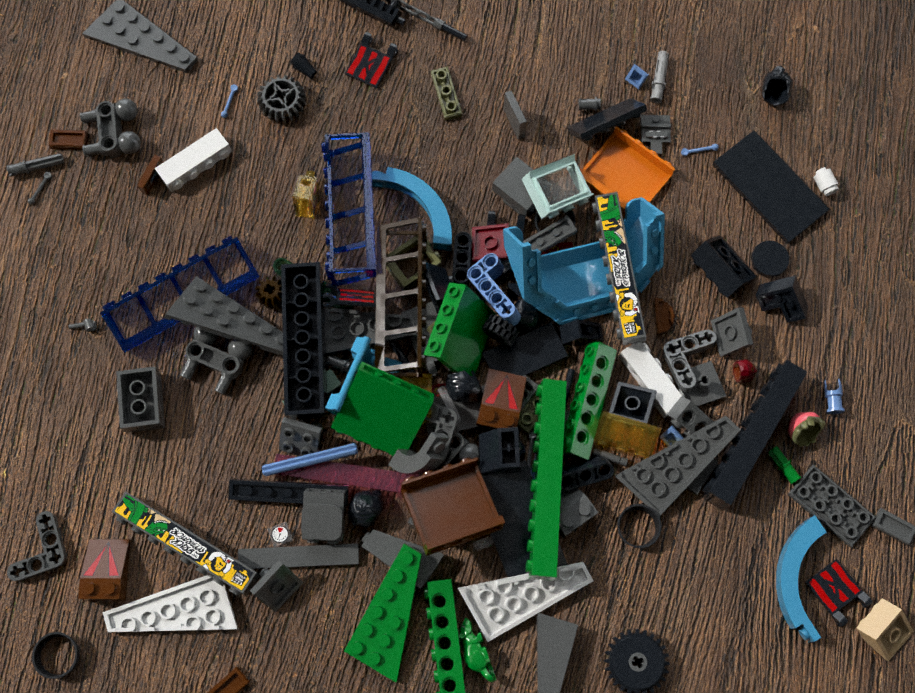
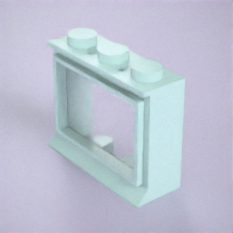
[522,154,594,219]

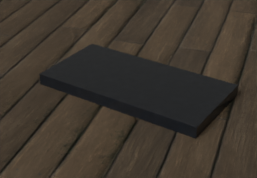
[712,130,829,244]
[482,460,568,577]

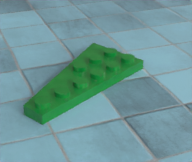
[344,543,422,683]

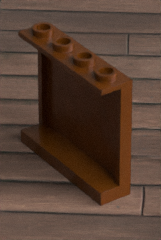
[400,457,505,556]

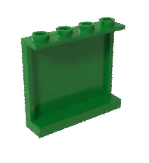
[424,282,496,376]
[331,362,434,457]

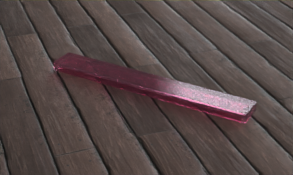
[275,454,422,493]

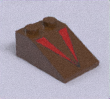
[476,368,527,430]
[78,539,130,601]

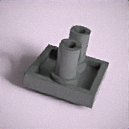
[279,417,323,456]

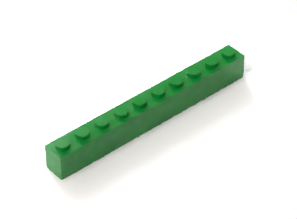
[526,378,567,581]

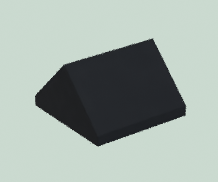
[608,381,657,427]

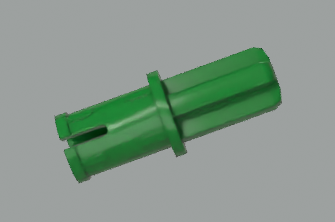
[768,446,801,484]

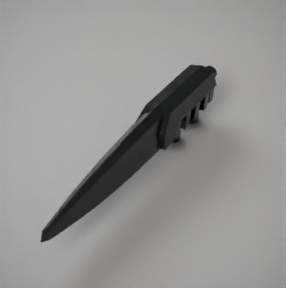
[340,0,406,27]

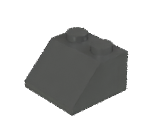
[559,488,598,538]

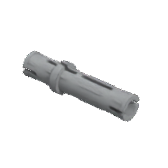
[650,51,670,104]

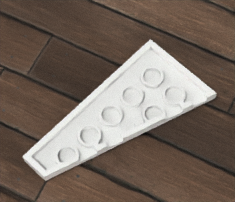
[458,562,593,642]
[103,574,239,632]

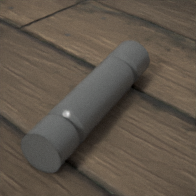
[592,448,628,466]

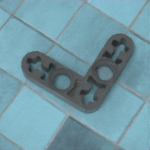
[663,329,717,393]
[424,404,459,465]
[7,511,67,582]

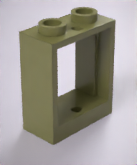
[386,235,442,291]

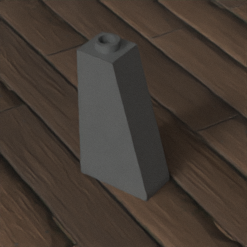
[361,529,444,590]
[536,613,578,693]

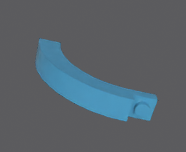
[367,167,452,251]
[776,515,827,642]

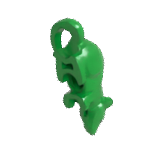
[458,618,496,683]

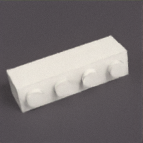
[155,128,232,192]
[619,342,685,418]

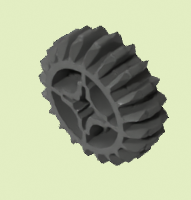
[257,75,306,123]

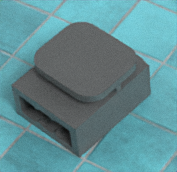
[492,157,551,217]
[301,488,346,544]

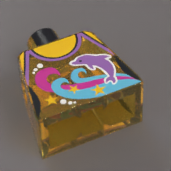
[292,171,319,219]

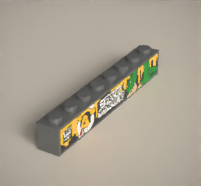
[592,192,646,345]
[112,492,260,597]

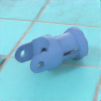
[824,379,845,414]

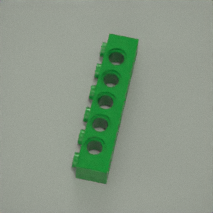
[563,342,617,460]
[424,579,465,693]

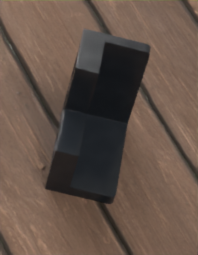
[756,275,808,323]

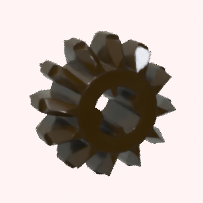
[255,276,282,308]

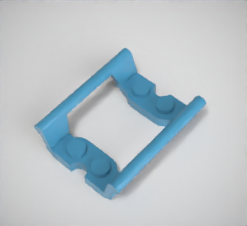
[325,336,402,415]

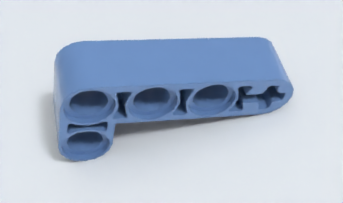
[467,253,521,325]

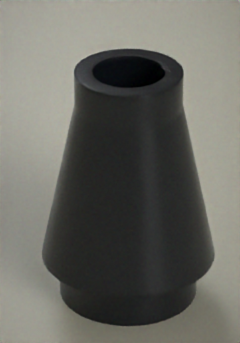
[290,53,317,79]

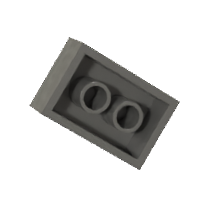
[116,366,165,433]

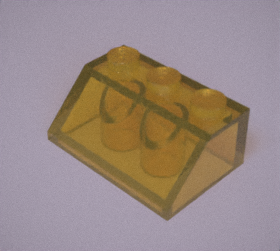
[594,411,661,459]

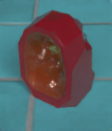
[733,359,757,384]

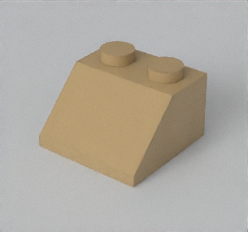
[857,598,914,662]

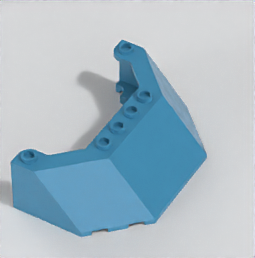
[503,197,665,325]

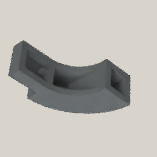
[388,432,450,474]

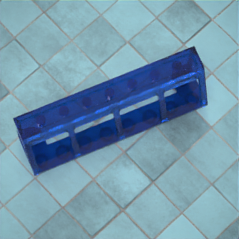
[322,132,376,287]
[100,235,260,353]

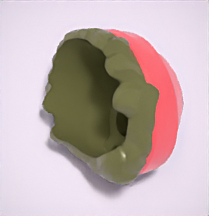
[788,412,826,447]

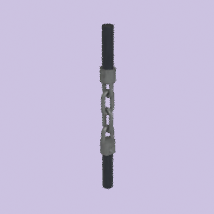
[386,0,468,41]

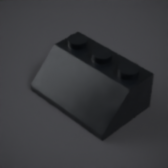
[690,235,757,298]
[423,262,454,315]

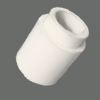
[813,167,839,196]

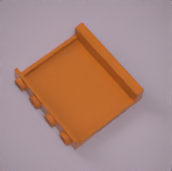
[580,126,675,218]

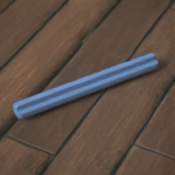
[262,443,358,476]

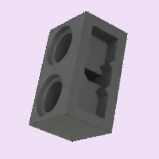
[667,396,714,436]

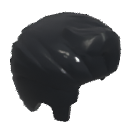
[762,66,793,107]
[507,299,540,332]
[446,370,483,403]
[348,489,384,528]

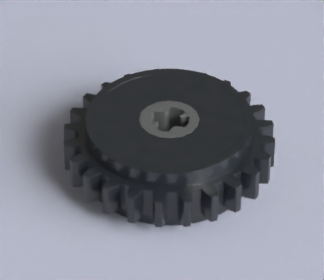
[603,629,670,693]

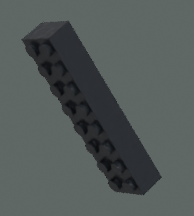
[281,262,328,420]
[702,360,807,510]

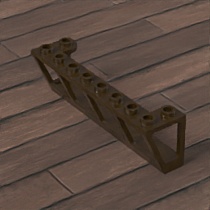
[375,218,427,378]

